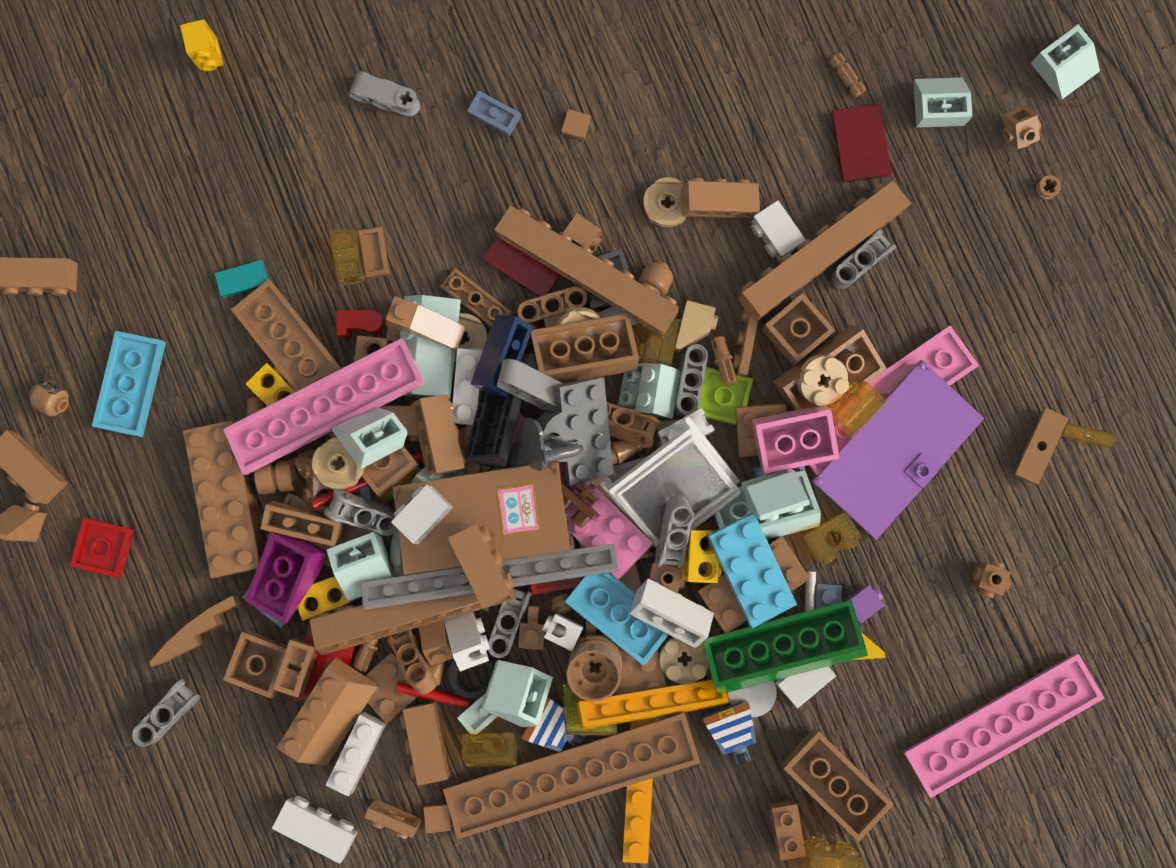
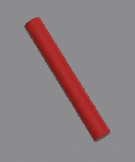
[395,681,470,709]

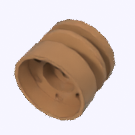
[567,635,623,701]

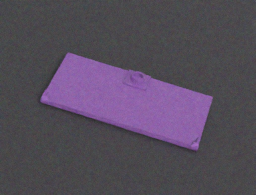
[812,360,984,540]

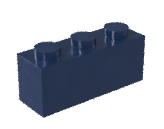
[470,315,533,397]

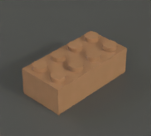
[696,536,810,633]
[780,728,894,842]

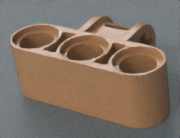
[518,287,587,328]

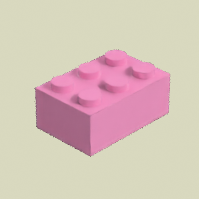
[751,405,840,474]

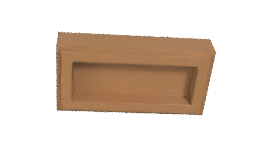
[358,227,390,279]

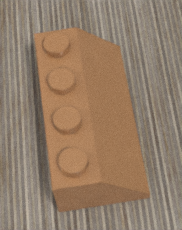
[530,314,639,383]
[773,325,887,411]
[277,658,379,766]

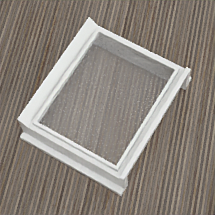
[599,415,741,547]

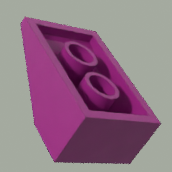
[245,532,327,624]

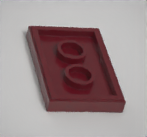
[831,104,892,183]
[483,237,560,297]

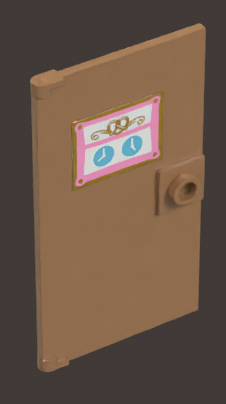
[393,461,571,575]

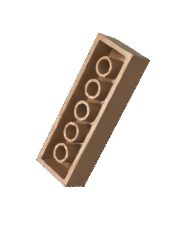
[183,420,264,578]

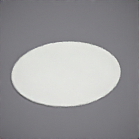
[728,681,777,717]

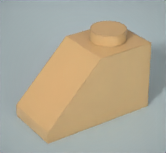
[674,301,718,353]

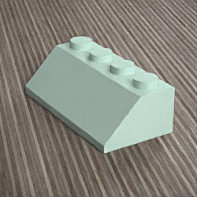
[400,295,461,398]
[709,470,821,540]

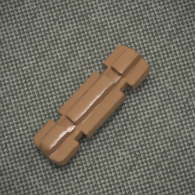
[830,53,866,98]

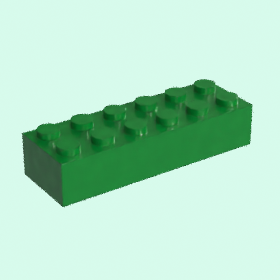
[703,600,868,695]

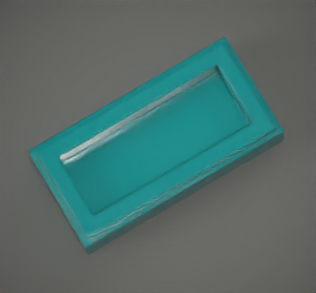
[215,260,268,298]

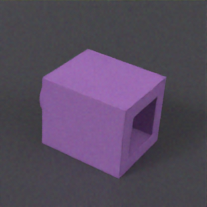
[842,585,885,624]

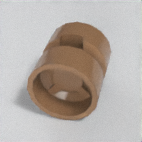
[254,459,297,495]

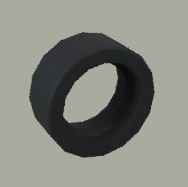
[448,654,495,699]

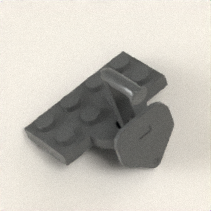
[517,376,614,486]

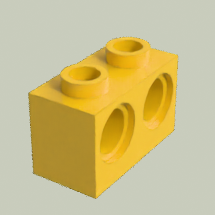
[180,20,224,71]
[246,363,295,406]
[681,529,722,583]
[298,576,354,621]

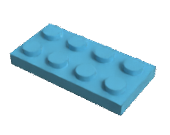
[92,331,166,437]
[707,513,797,628]
[565,572,669,666]

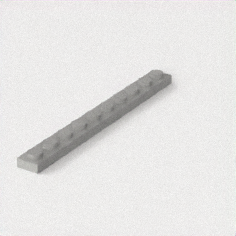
[361,544,618,610]

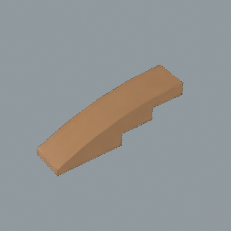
[149,595,242,667]

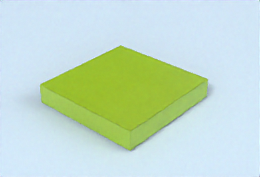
[698,367,753,425]

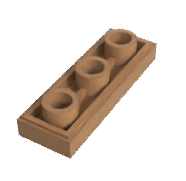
[440,268,513,327]
[732,308,758,377]
[1013,408,1069,485]

